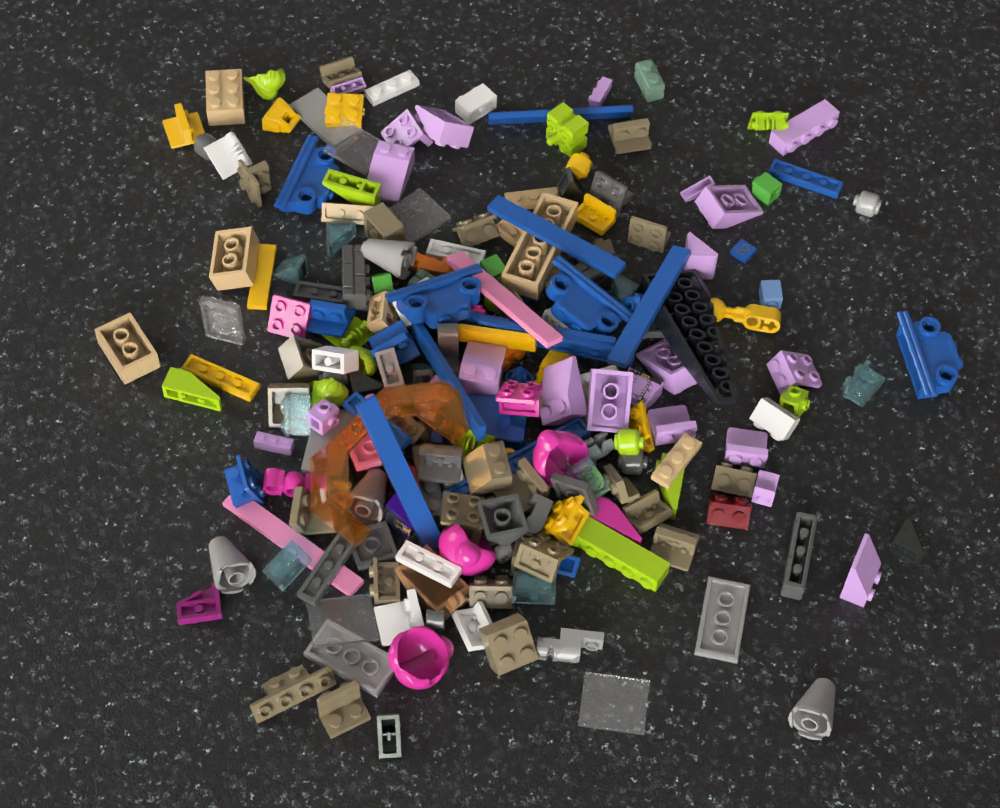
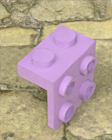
[381,109,434,147]
[766,350,822,396]
[647,405,697,446]
[724,427,768,469]

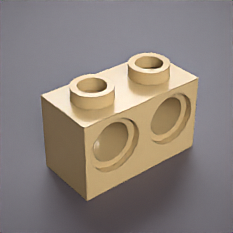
[366,291,398,335]

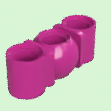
[262,468,324,497]

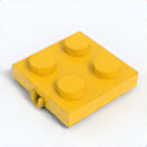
[324,93,365,128]

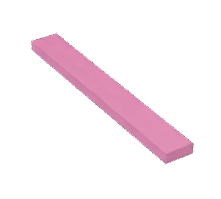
[446,251,563,348]
[222,495,364,598]

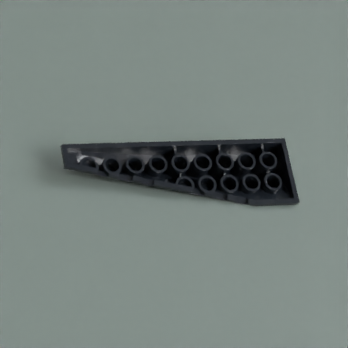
[638,269,737,405]

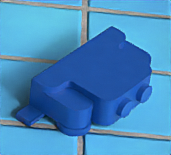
[274,134,339,214]
[546,255,633,336]
[385,263,483,329]
[896,311,963,399]
[430,394,532,451]

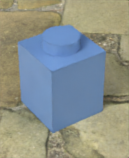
[758,280,783,310]

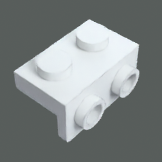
[451,601,492,652]

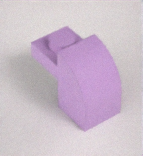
[751,470,780,507]

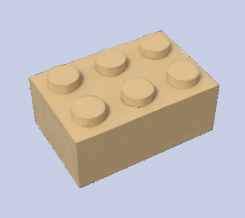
[205,69,245,126]
[209,226,260,291]
[94,313,160,384]

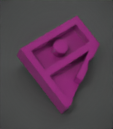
[176,582,222,625]

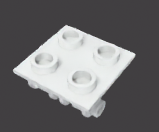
[204,132,253,180]

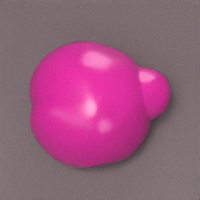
[532,429,589,488]
[438,524,496,577]
[388,626,454,690]

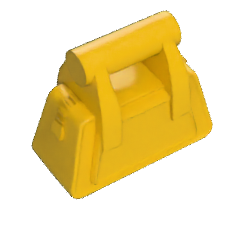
[262,97,301,133]

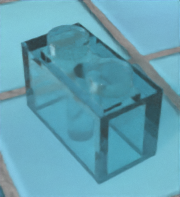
[262,540,312,592]
[512,572,556,605]

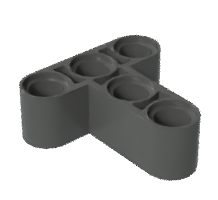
[436,323,460,378]

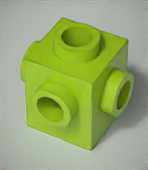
[779,385,810,418]

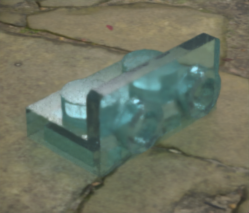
[842,359,885,407]
[281,394,311,437]
[565,456,611,499]

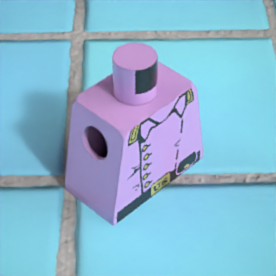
[627,367,664,411]

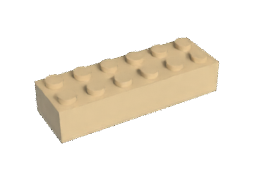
[501,192,578,300]

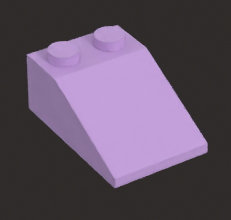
[415,105,474,149]
[367,140,415,204]
[694,185,764,229]
[636,339,697,395]
[458,341,507,396]
[540,356,587,426]
[587,369,633,433]
[840,533,882,608]

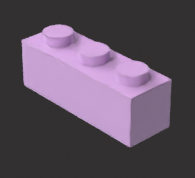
[588,76,613,107]
[330,77,366,94]
[253,431,295,456]

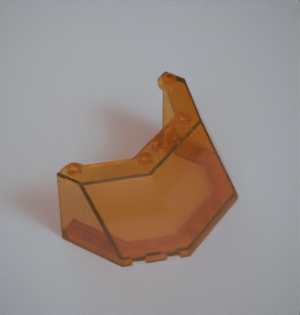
[310,381,469,547]

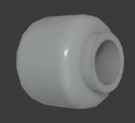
[853,190,882,217]

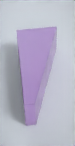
[680,176,716,202]

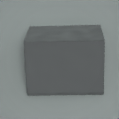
[477,493,529,546]

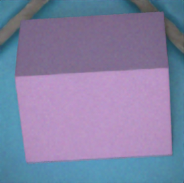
[684,232,718,279]

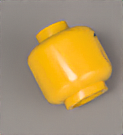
[565,152,593,180]

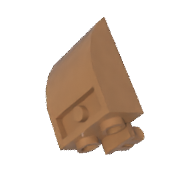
[395,544,469,620]

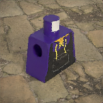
[381,493,415,538]

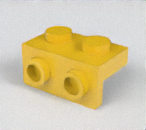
[576,193,617,236]

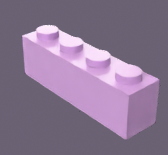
[769,99,840,156]

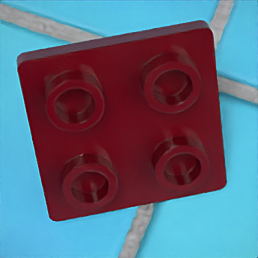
[706,494,752,530]

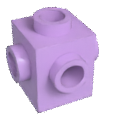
[307,398,339,436]

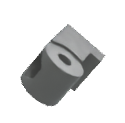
[525,493,554,536]
[426,609,445,637]

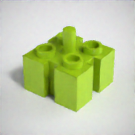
[546,102,589,157]

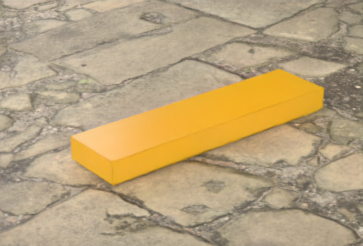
[247,244,277,310]
[458,323,537,352]
[181,354,260,402]

